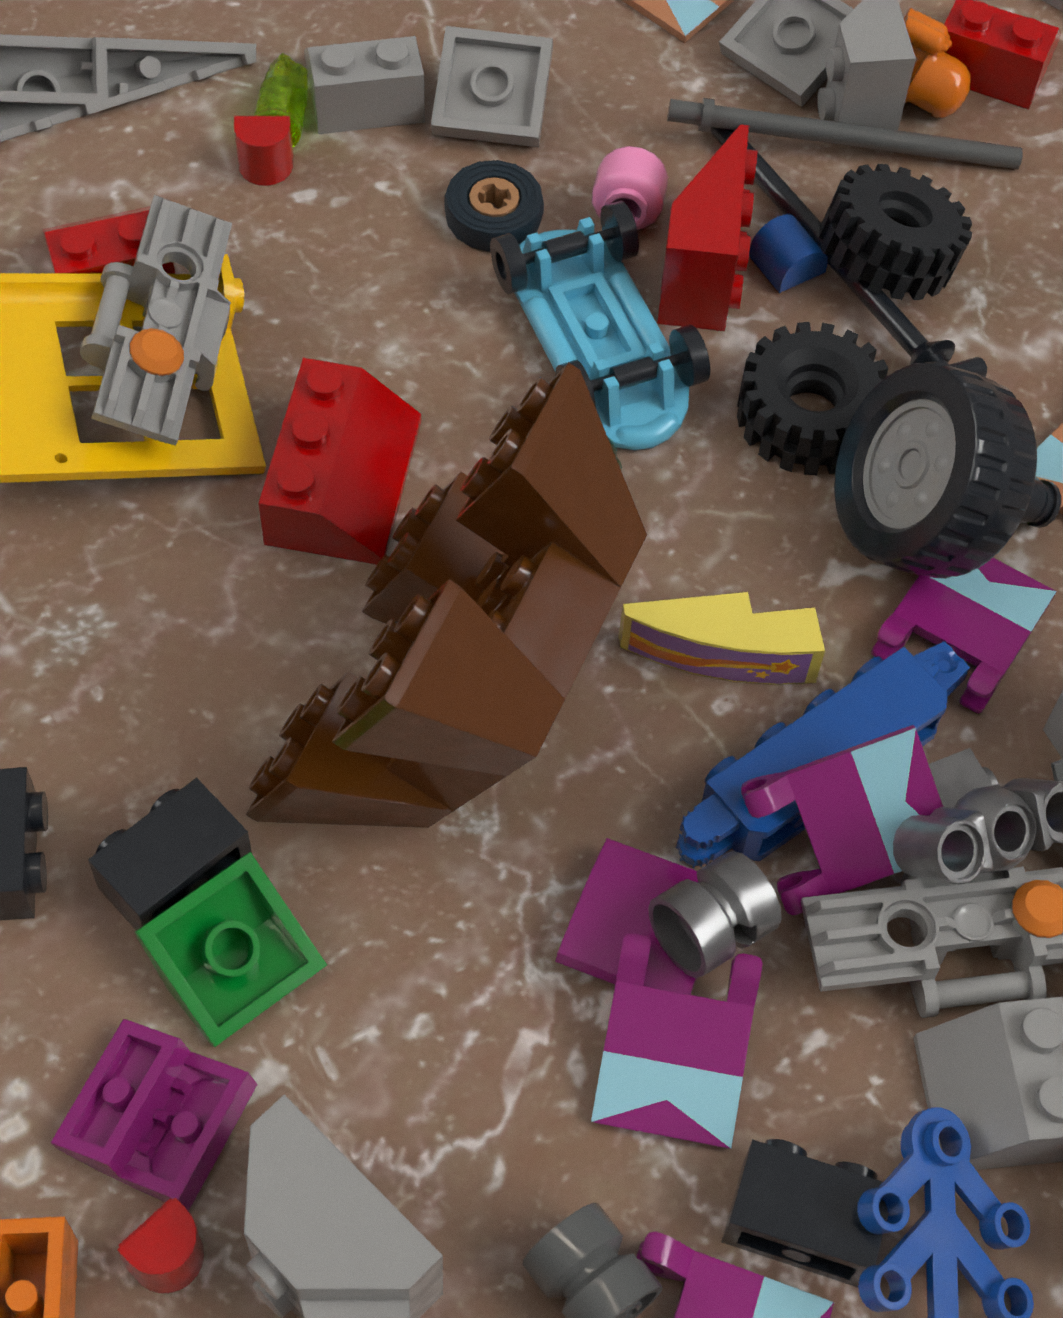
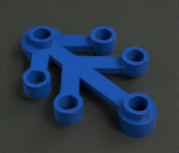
[857,1107,1034,1318]

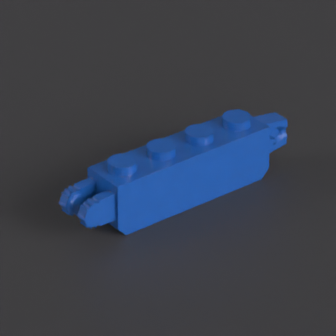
[676,641,970,868]

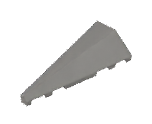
[0,34,256,142]

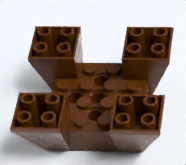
[246,362,647,828]

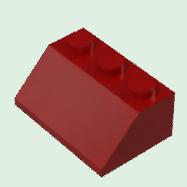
[258,358,422,565]

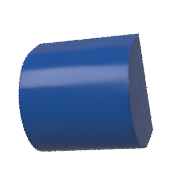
[749,214,828,293]

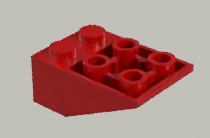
[657,124,758,331]

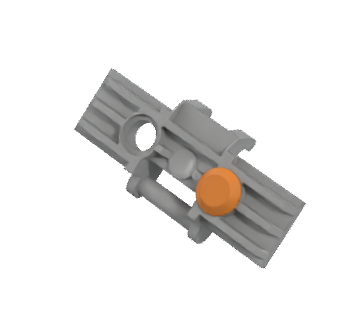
[80,195,232,446]
[801,866,1063,1018]

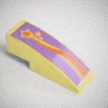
[619,592,825,685]

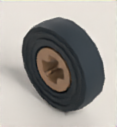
[444,160,544,252]

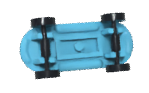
[490,201,710,450]

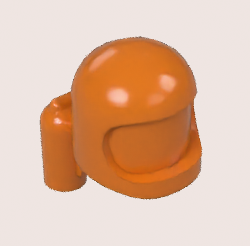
[904,7,970,118]

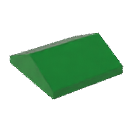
[134,852,327,1047]

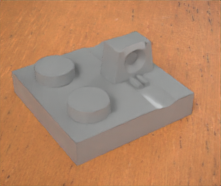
[719,0,854,107]
[431,26,553,148]

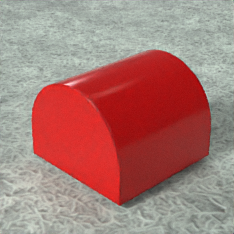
[234,116,294,186]
[117,1197,204,1293]

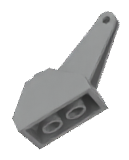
[244,1095,443,1318]

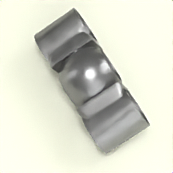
[893,778,1063,883]

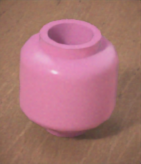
[592,146,668,230]

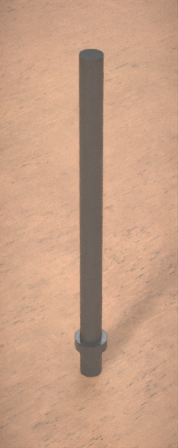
[667,98,1023,169]

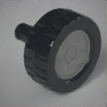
[834,362,1062,579]

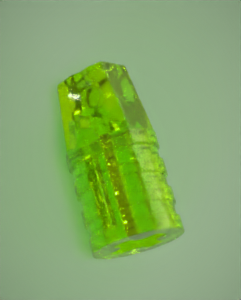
[254,53,308,147]

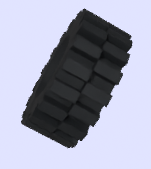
[819,164,973,300]
[737,322,889,476]

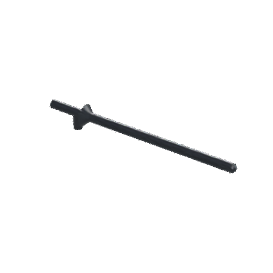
[710,127,987,377]

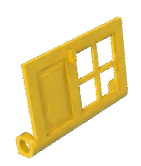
[0,254,266,483]

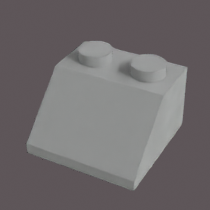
[818,0,916,130]
[304,36,425,134]
[913,997,1063,1170]

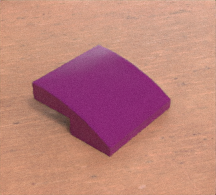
[555,838,698,995]
[50,1018,258,1211]

